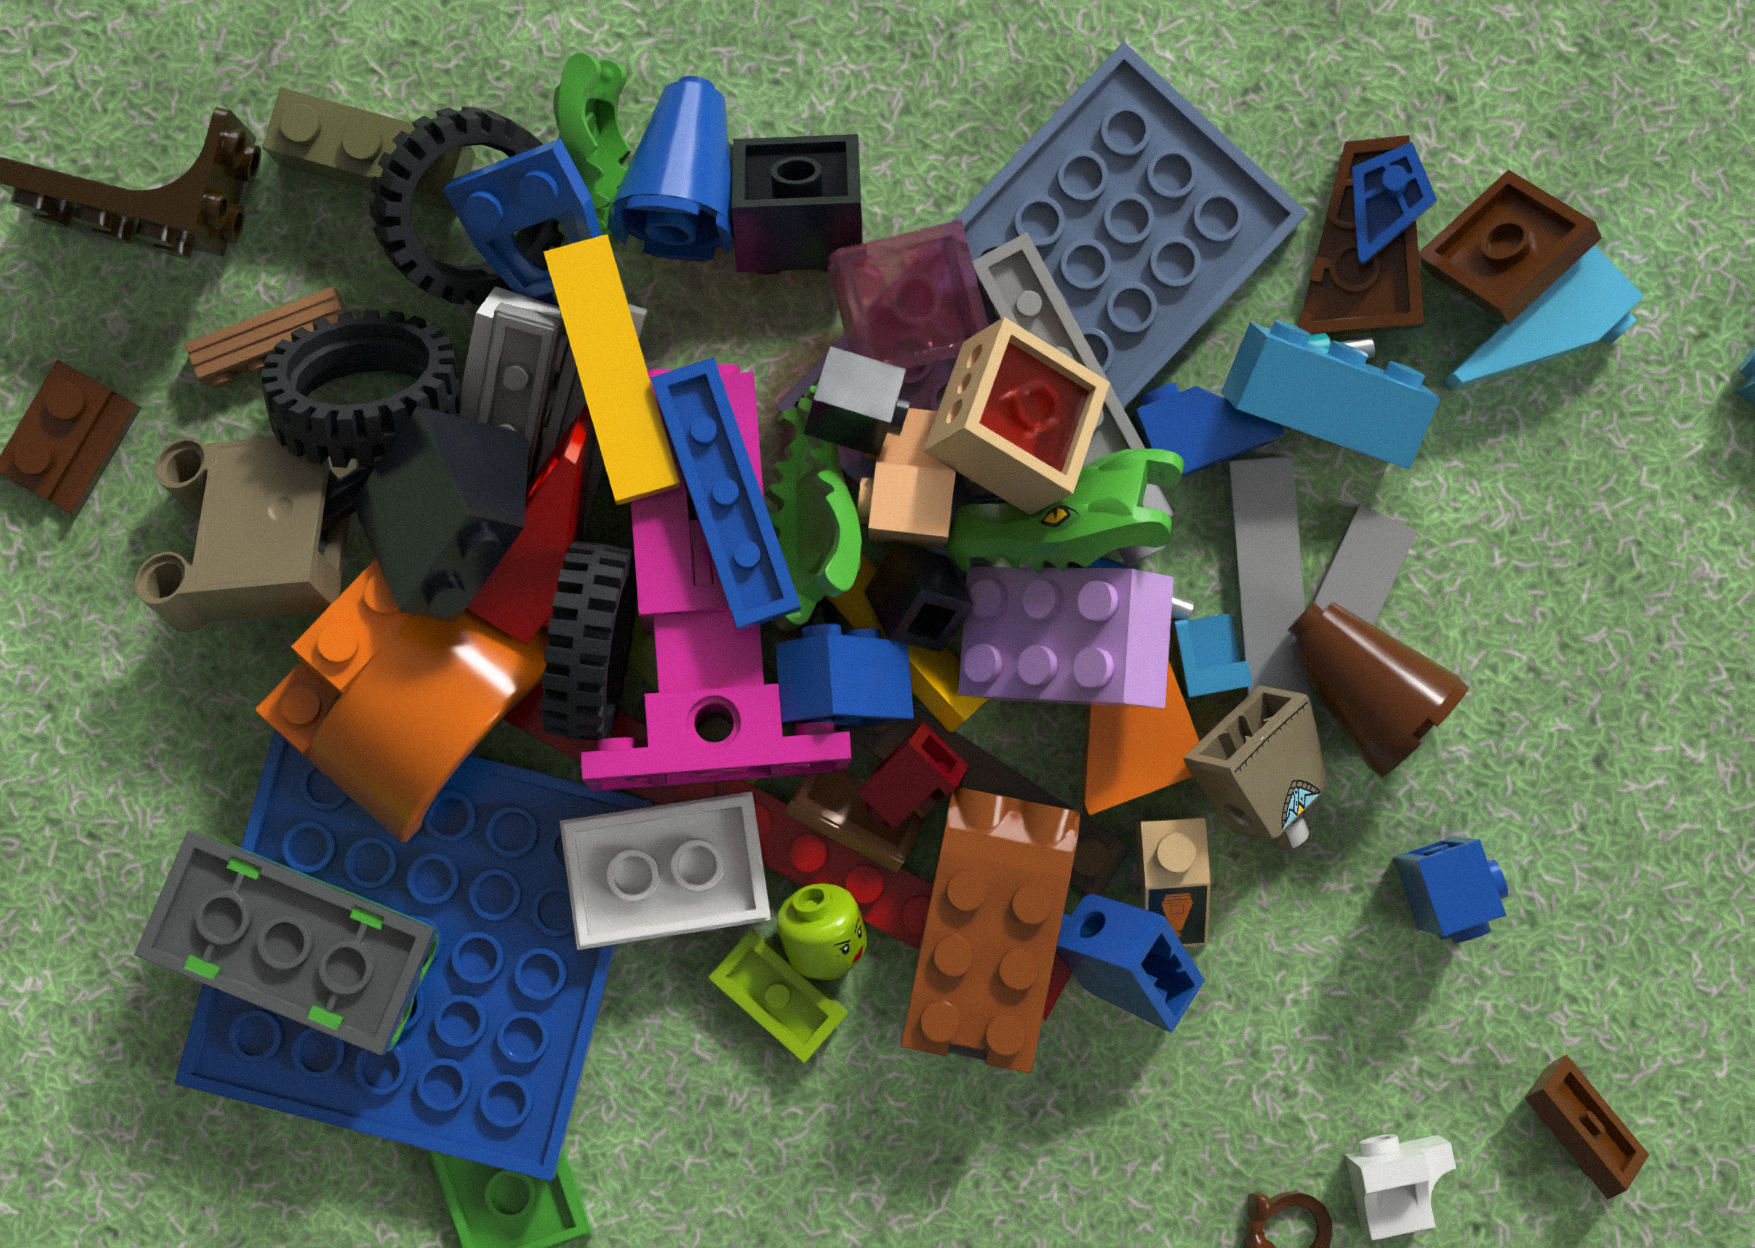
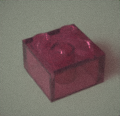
[826,219,988,371]

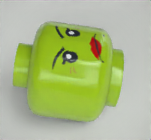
[777,883,867,980]

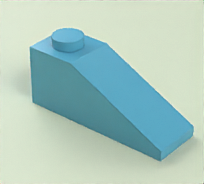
[1442,245,1644,391]

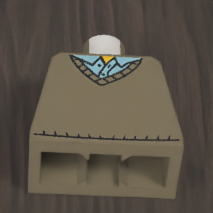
[1183,685,1329,850]

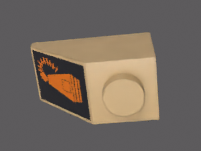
[1134,817,1211,946]

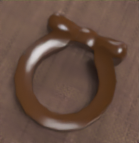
[1243,1191,1333,1248]

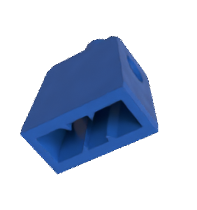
[1056,894,1205,1033]

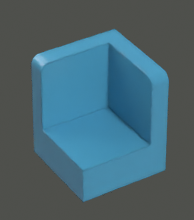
[1170,614,1253,699]

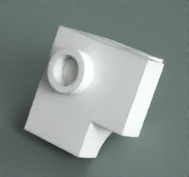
[1345,1134,1456,1241]

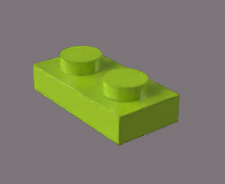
[708,927,849,1063]

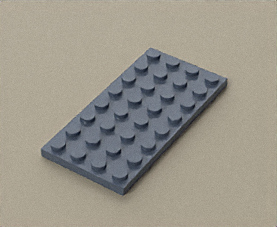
[776,41,1308,581]

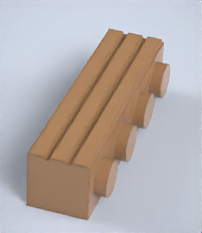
[185,287,347,388]

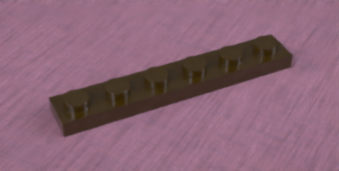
[834,704,1132,896]

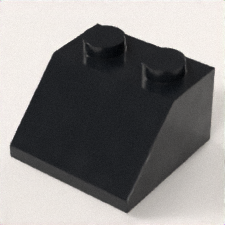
[732,134,864,275]

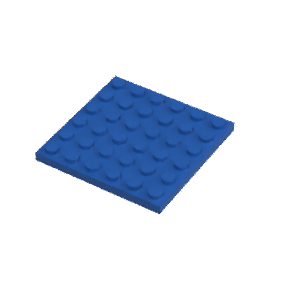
[174,730,654,1182]

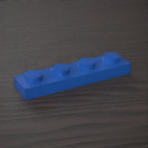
[651,357,801,632]

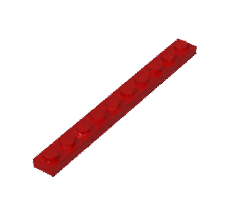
[502,683,1072,1021]

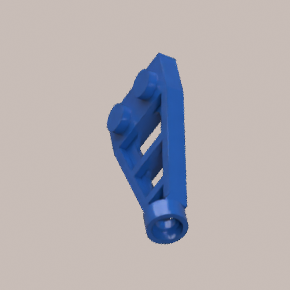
[443,138,601,335]

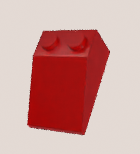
[467,404,594,646]

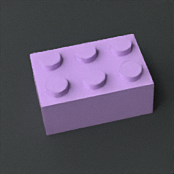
[958,567,1174,708]

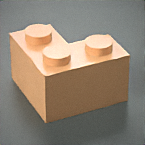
[857,408,956,549]

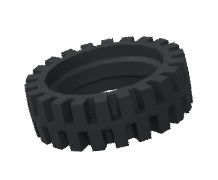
[369,106,564,305]
[261,310,461,468]
[541,541,637,741]

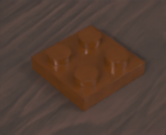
[1419,169,1602,325]

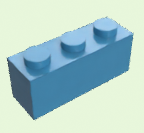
[1221,320,1440,469]

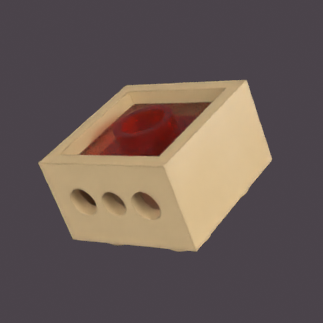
[923,317,1110,515]

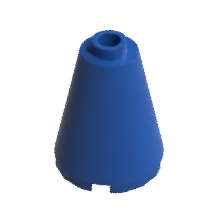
[608,76,734,261]

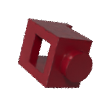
[857,721,969,829]

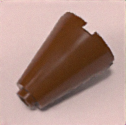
[1287,601,1469,777]

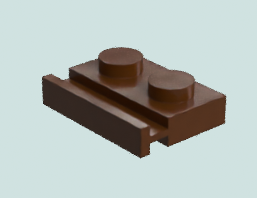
[0,359,142,516]

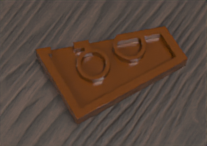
[1298,135,1424,336]

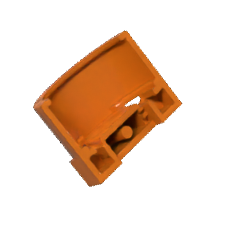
[255,558,549,843]

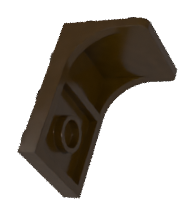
[0,107,261,259]

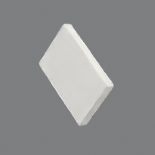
[560,792,772,950]

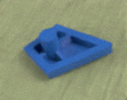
[1352,142,1437,264]

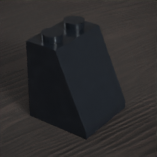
[352,406,529,623]

